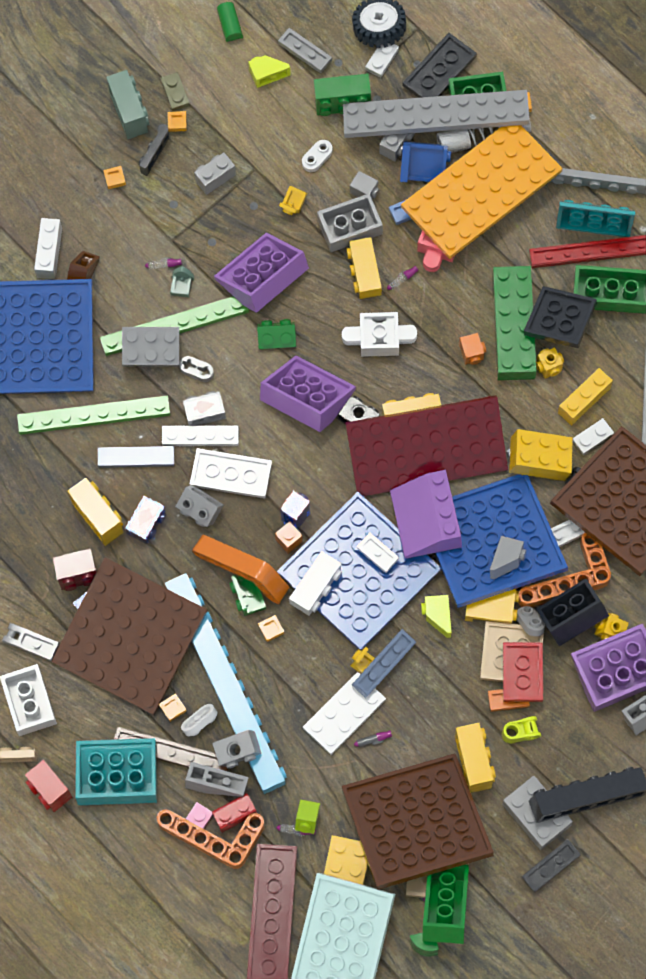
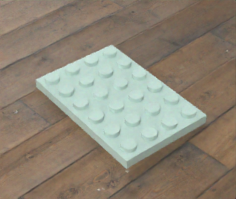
[291,873,395,979]

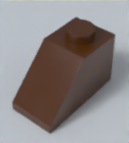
[67,251,100,280]

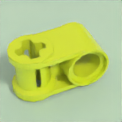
[502,716,541,744]

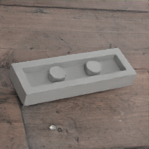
[278,28,332,73]

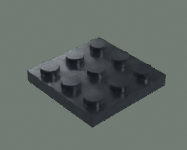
[524,286,597,348]

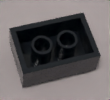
[536,579,609,646]

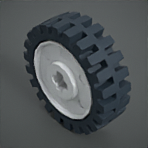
[352,0,406,48]

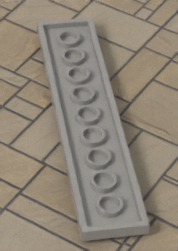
[343,90,530,138]

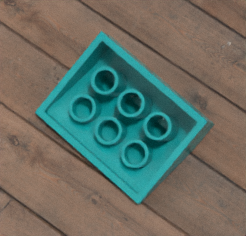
[556,200,635,237]
[75,738,157,805]

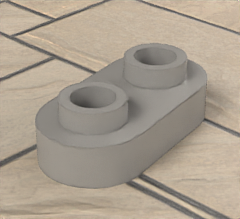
[517,606,545,636]

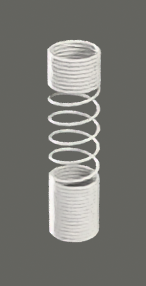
[437,120,531,153]

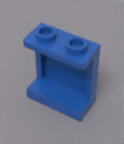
[400,142,451,182]

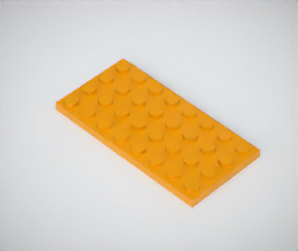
[401,125,563,259]

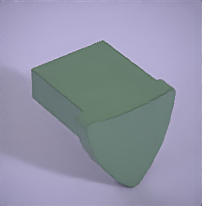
[170,266,195,298]

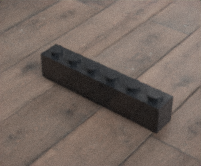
[528,767,646,823]

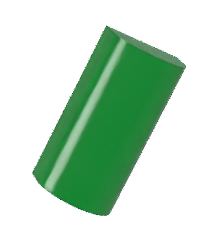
[217,2,243,42]

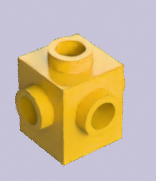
[536,347,564,379]
[594,613,628,640]

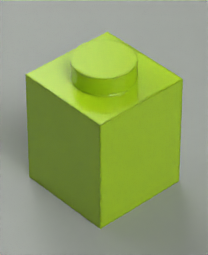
[295,800,320,834]

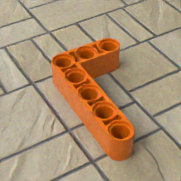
[518,532,611,608]
[192,535,290,604]
[157,809,265,869]

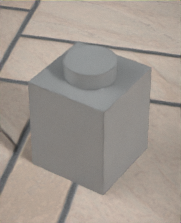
[350,171,380,199]

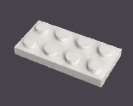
[190,448,272,499]
[303,672,386,755]

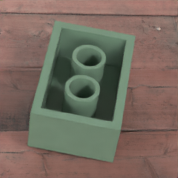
[106,70,150,140]

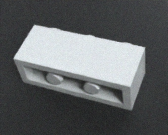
[34,218,62,280]
[289,551,342,616]

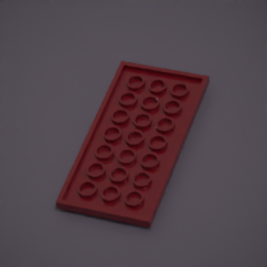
[345,395,508,496]

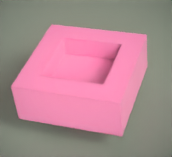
[186,802,213,829]

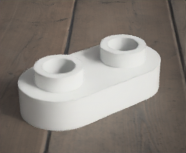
[302,140,332,172]
[181,704,217,736]

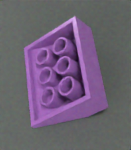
[214,233,309,313]
[260,356,356,432]
[390,470,462,559]
[571,624,646,712]

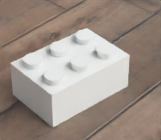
[0,664,57,736]

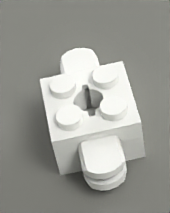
[342,312,417,357]

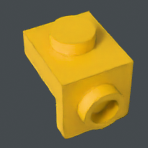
[279,186,308,215]
[350,647,375,674]

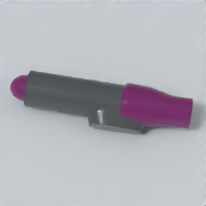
[354,730,392,747]

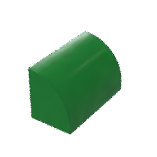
[409,932,439,957]

